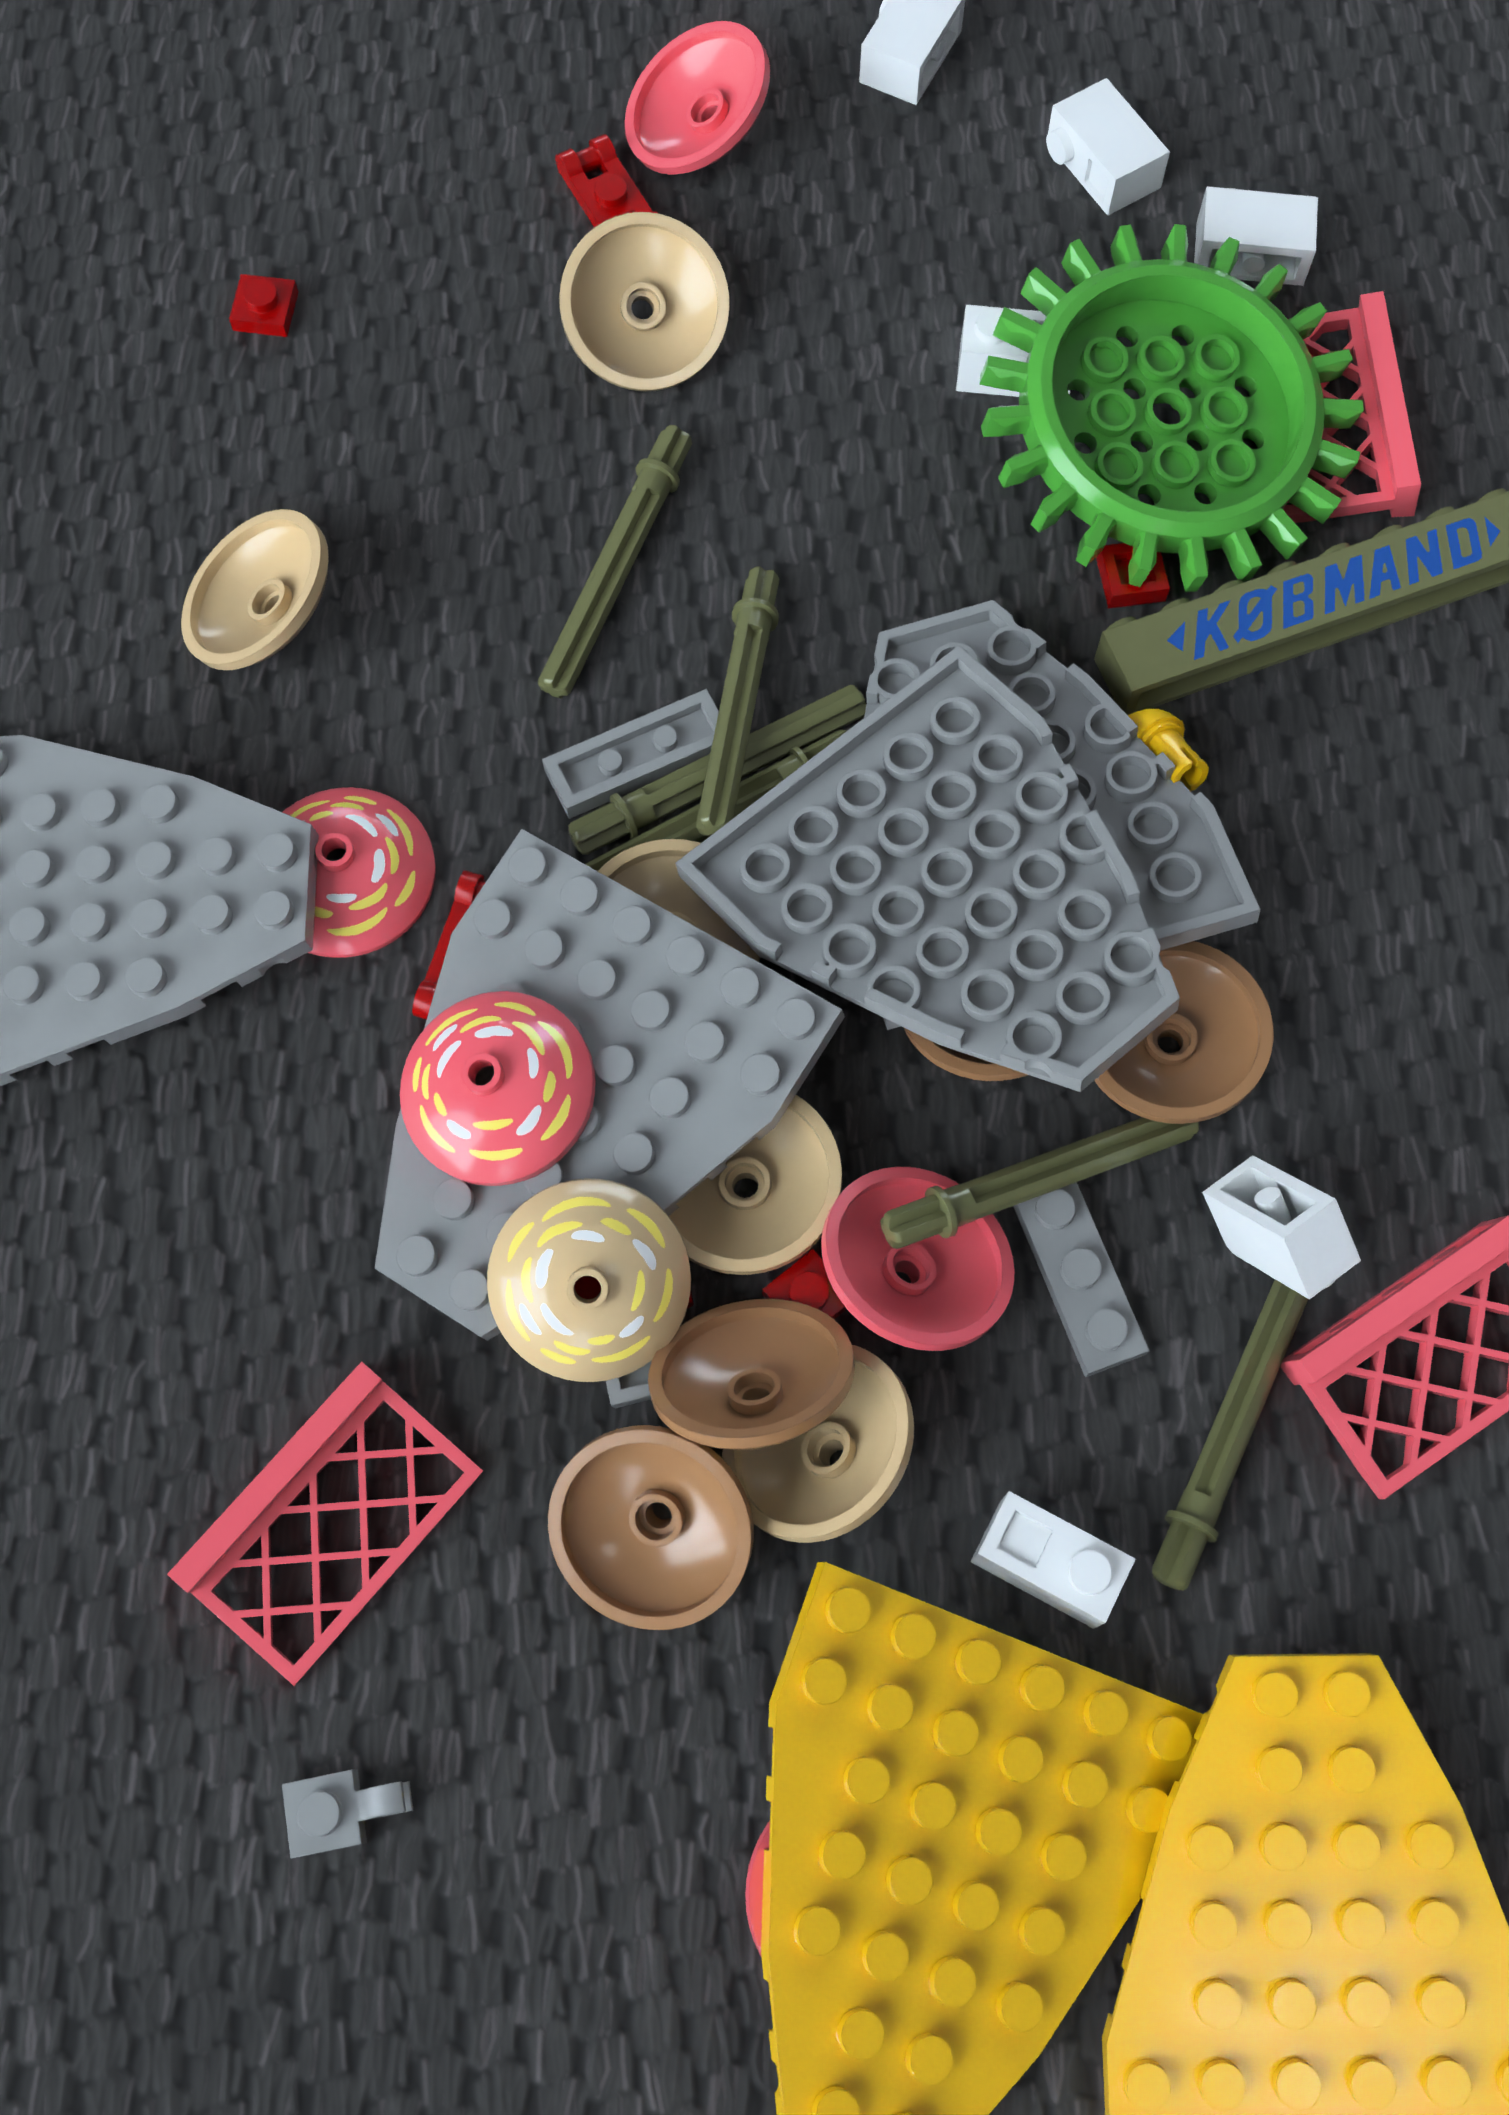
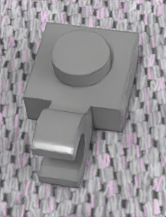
[282,1769,414,1859]

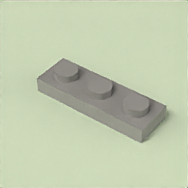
[542,688,719,819]
[1013,1182,1149,1377]

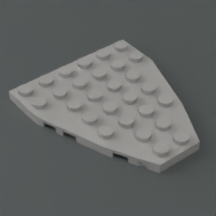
[864,600,1261,1030]
[676,645,1180,1092]
[0,735,319,1086]
[375,829,845,1341]

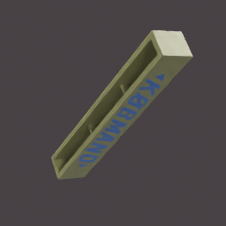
[1094,488,1509,715]

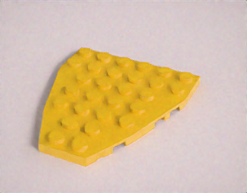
[761,1562,1203,2115]
[1102,1653,1509,2115]

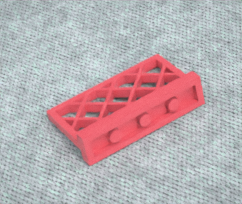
[1283,291,1421,523]
[1280,1215,1509,1499]
[167,1361,483,1686]

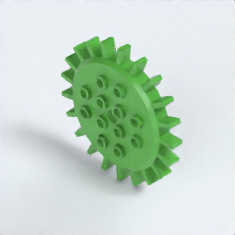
[979,224,1364,592]

